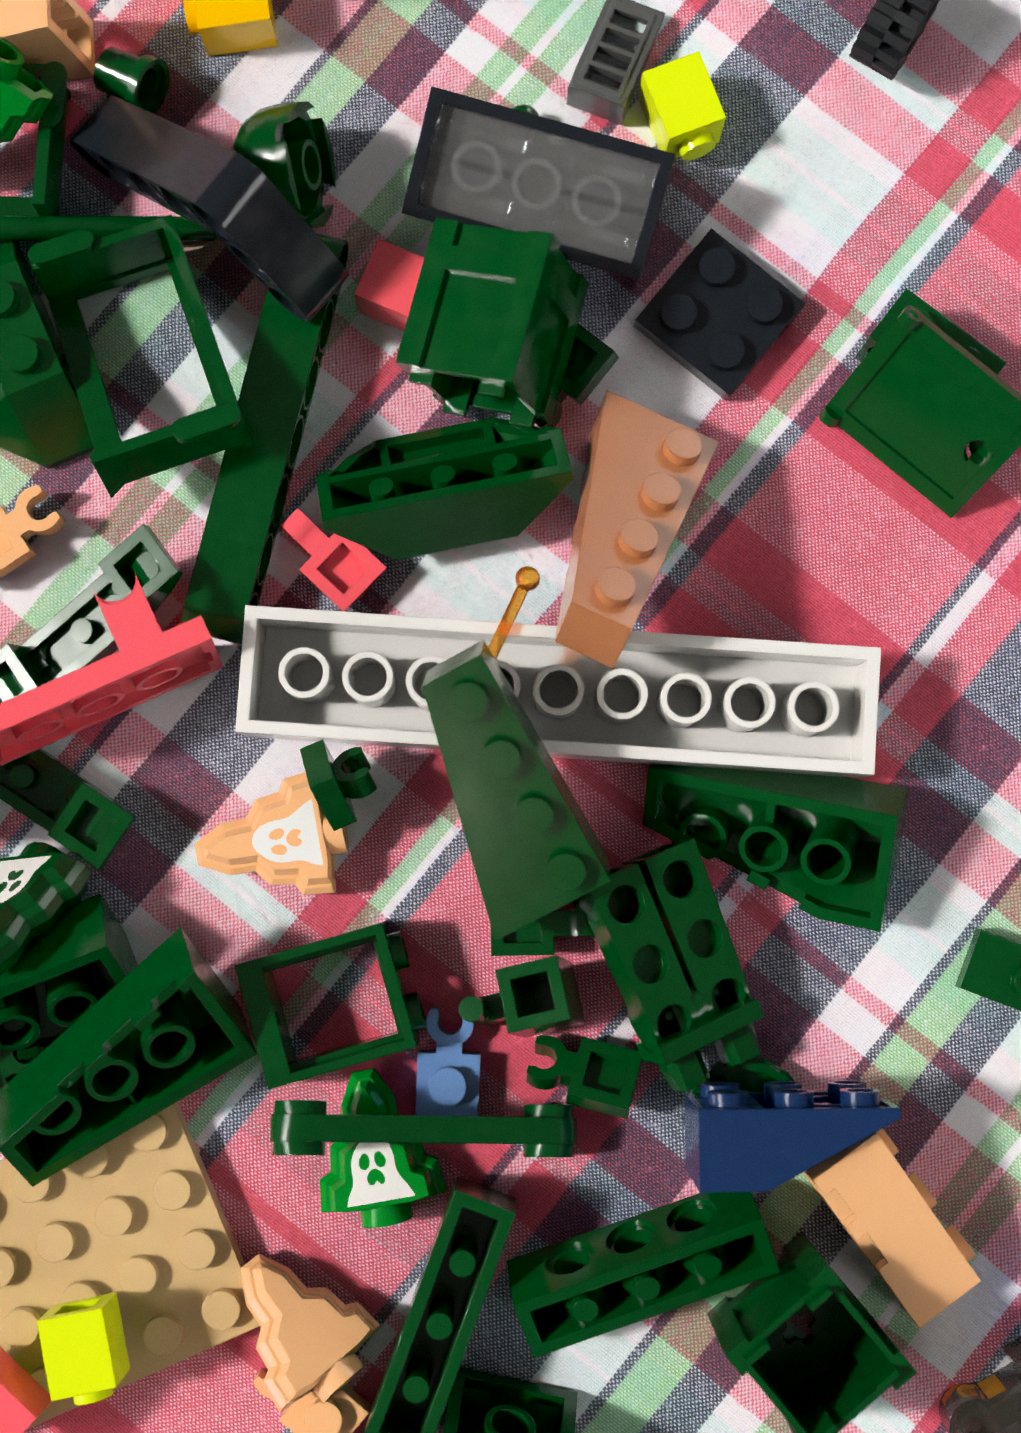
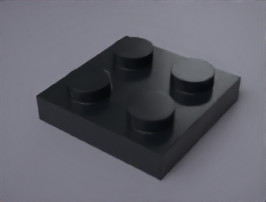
[634,228,806,401]

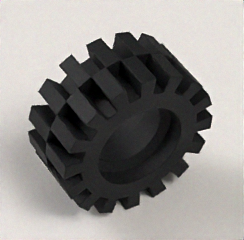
[849,0,940,80]

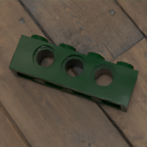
[506,1192,780,1358]

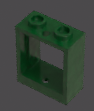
[235,921,427,1090]

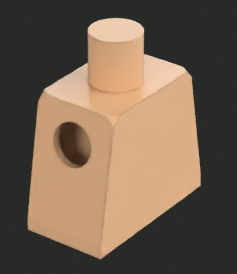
[0,0,95,80]

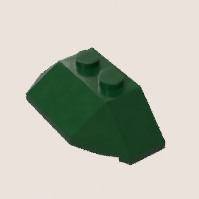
[0,241,94,469]
[316,417,573,560]

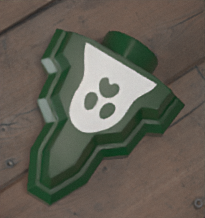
[0,842,92,976]

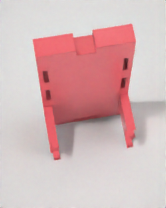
[0,574,223,766]

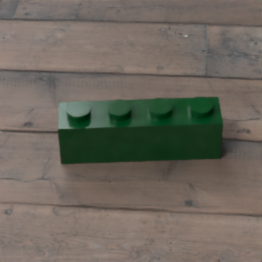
[364,1176,516,1433]

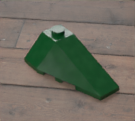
[643,764,909,932]
[0,894,138,1060]

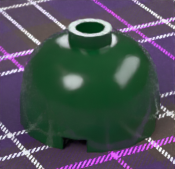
[232,101,336,228]

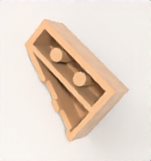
[803,1128,981,1328]

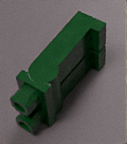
[572,838,764,1092]

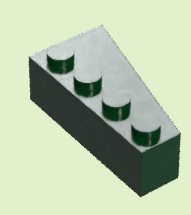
[422,640,611,941]
[0,927,257,1187]

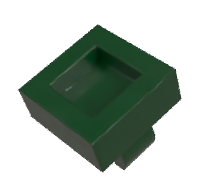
[300,739,377,831]

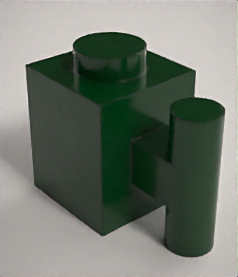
[459,955,585,1038]

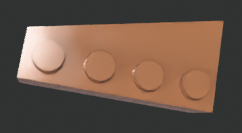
[555,390,719,669]

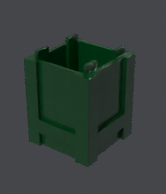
[396,218,589,429]
[707,1231,917,1433]

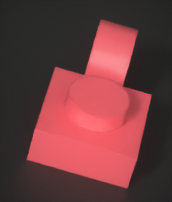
[281,508,387,612]

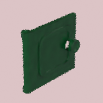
[819,306,1021,518]

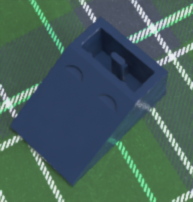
[684,1080,901,1193]

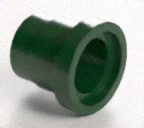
[93,46,170,114]

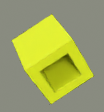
[638,51,726,161]
[37,1292,131,1405]

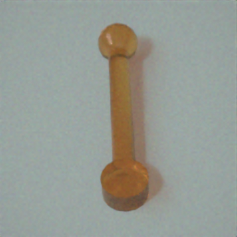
[488,566,540,660]

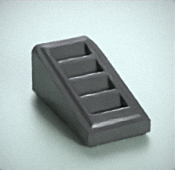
[566,0,665,125]

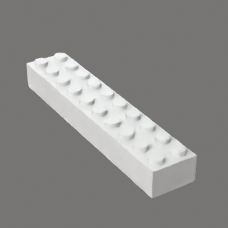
[235,605,881,778]

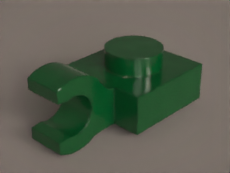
[491,909,594,956]

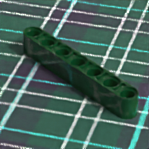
[182,233,349,645]

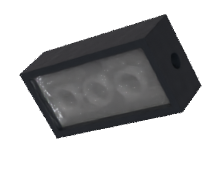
[401,86,676,280]

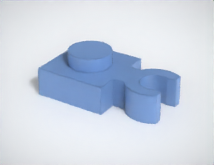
[415,1006,481,1116]

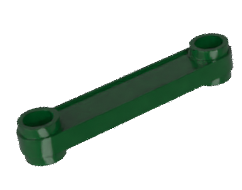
[270,1100,577,1157]

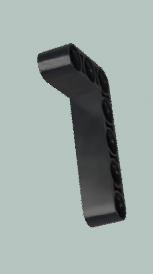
[70,94,349,324]

